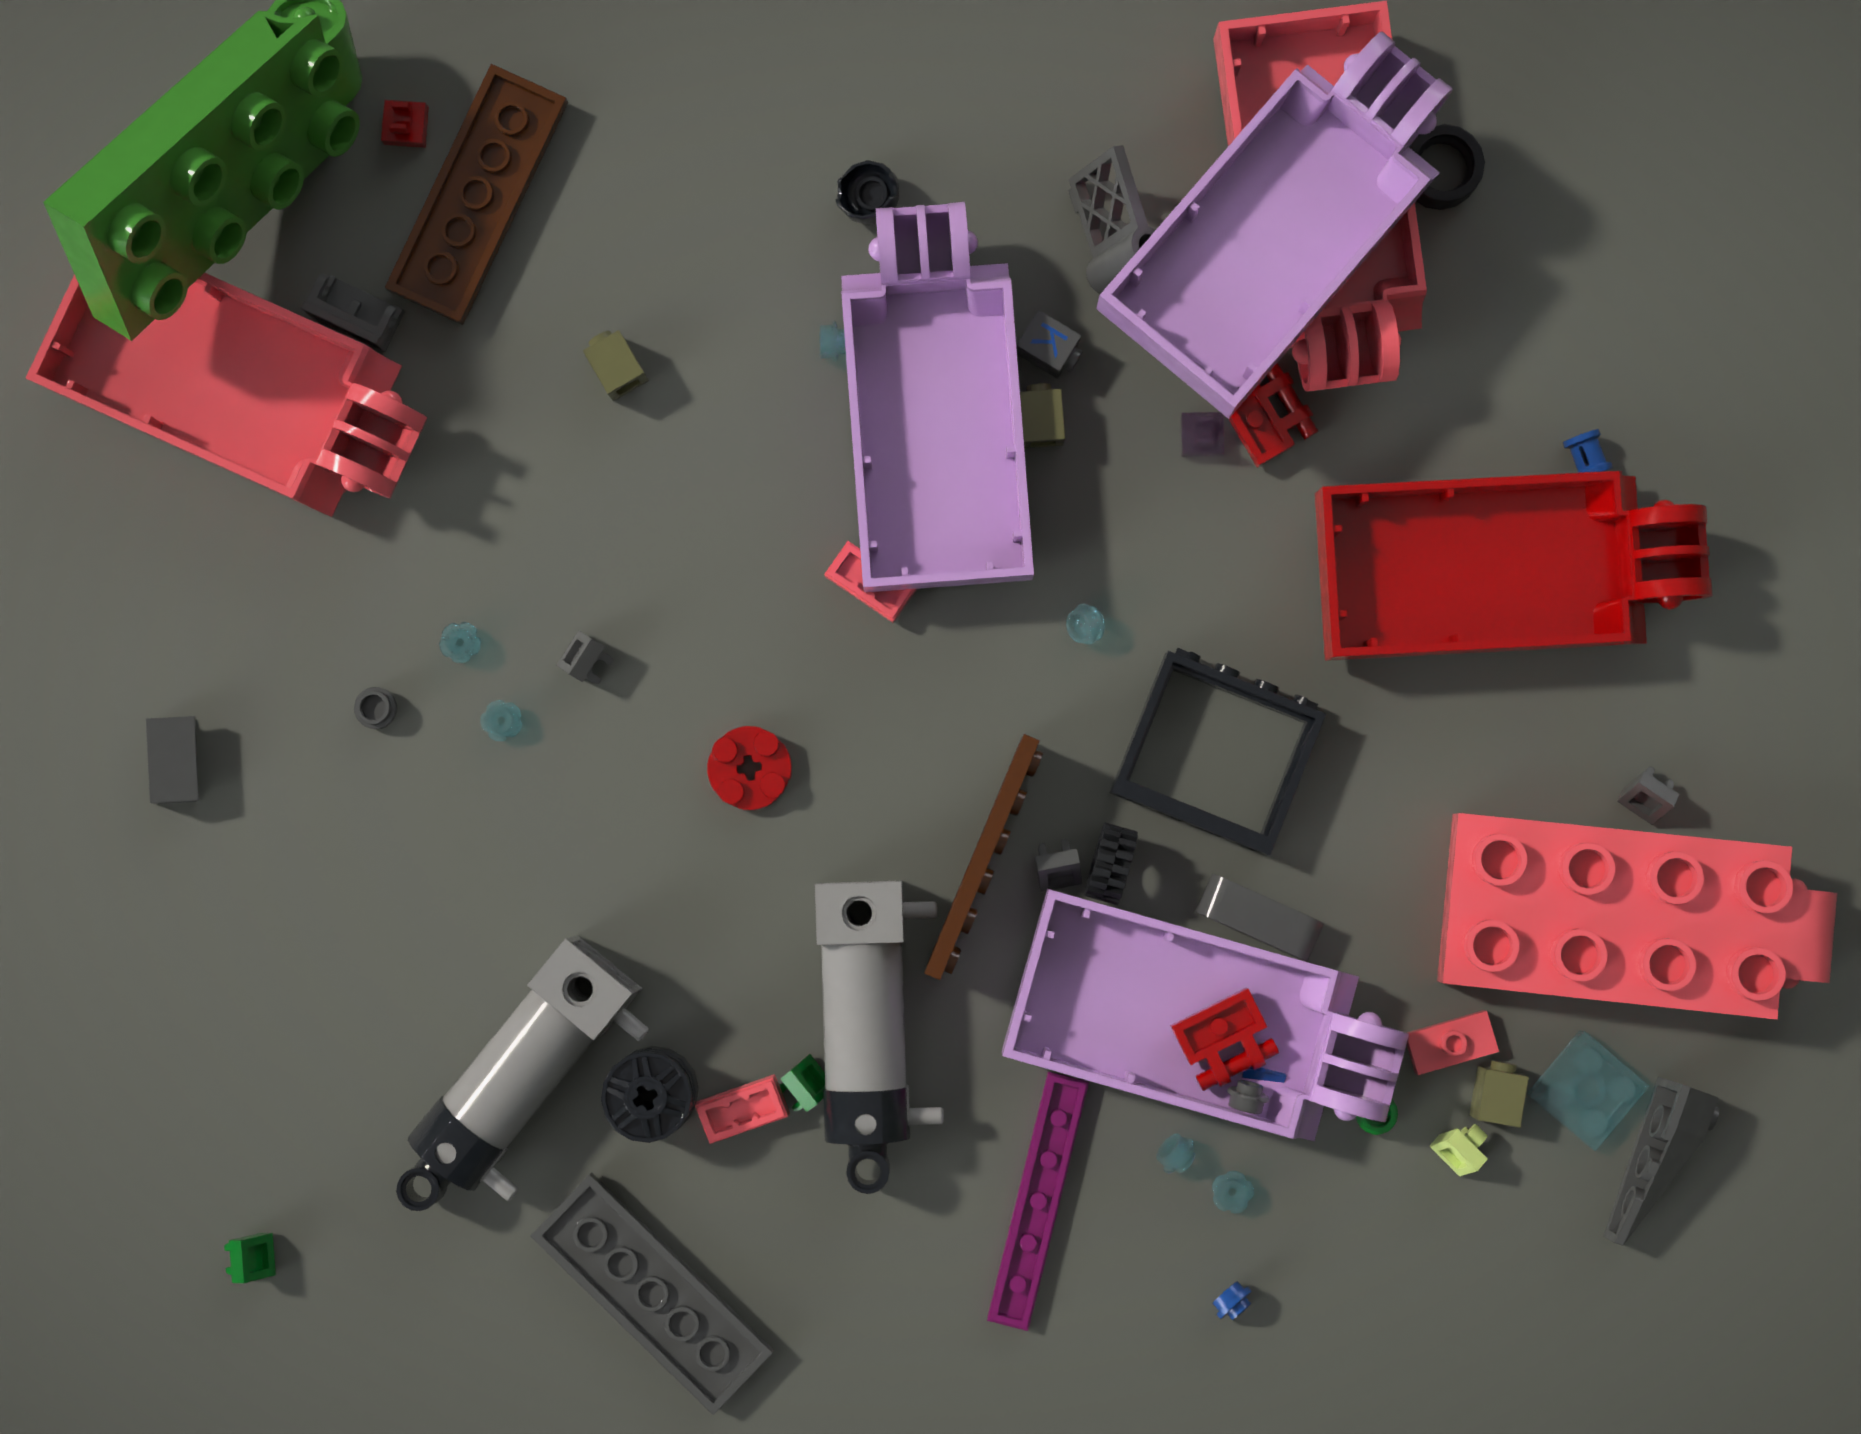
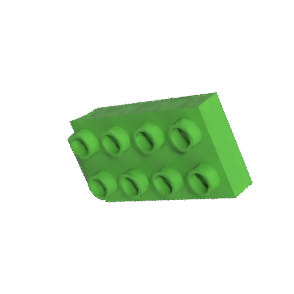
[43,0,362,341]

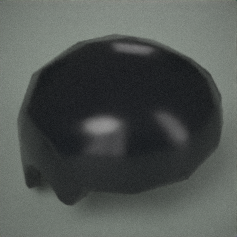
[835,160,899,225]

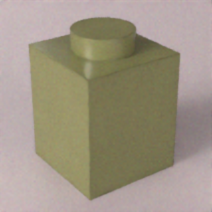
[583,330,649,401]
[1020,383,1065,448]
[1469,1060,1529,1128]

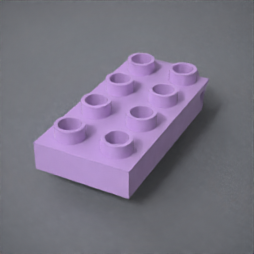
[1096,31,1453,419]
[841,202,1034,593]
[1002,889,1409,1141]

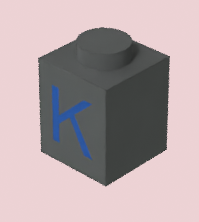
[1016,310,1083,379]

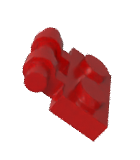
[1228,363,1319,468]
[1170,988,1279,1091]

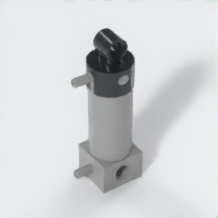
[815,880,944,1194]
[396,935,649,1211]

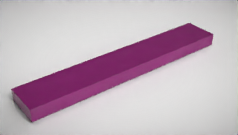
[987,1071,1089,1331]

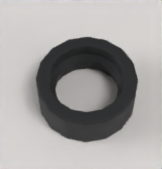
[1409,124,1485,210]

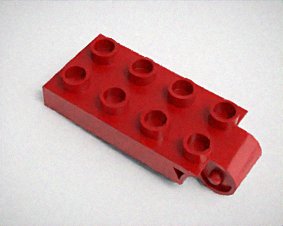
[1315,471,1713,661]

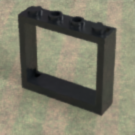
[1109,648,1326,856]

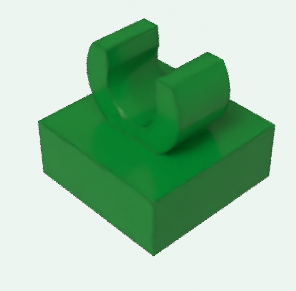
[780,1054,825,1112]
[224,1233,276,1284]

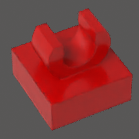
[381,100,429,148]

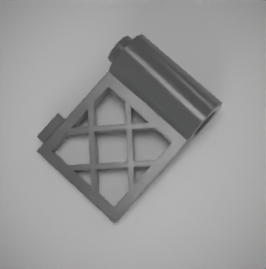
[1068,145,1156,294]

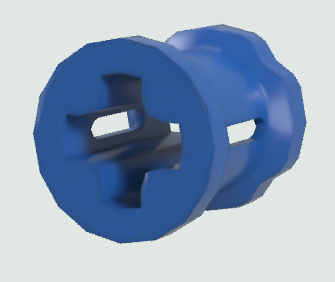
[1562,429,1613,473]

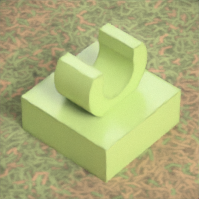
[1430,1124,1488,1176]

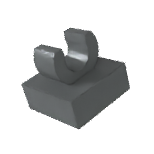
[556,630,613,684]
[1617,766,1680,825]
[1035,839,1082,892]

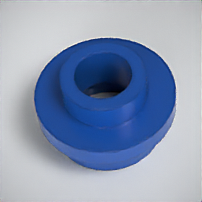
[1212,1281,1252,1321]

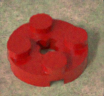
[707,726,792,810]

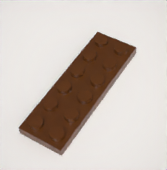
[385,64,569,325]
[924,734,1044,980]

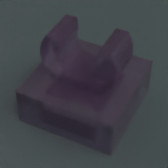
[1180,412,1224,457]

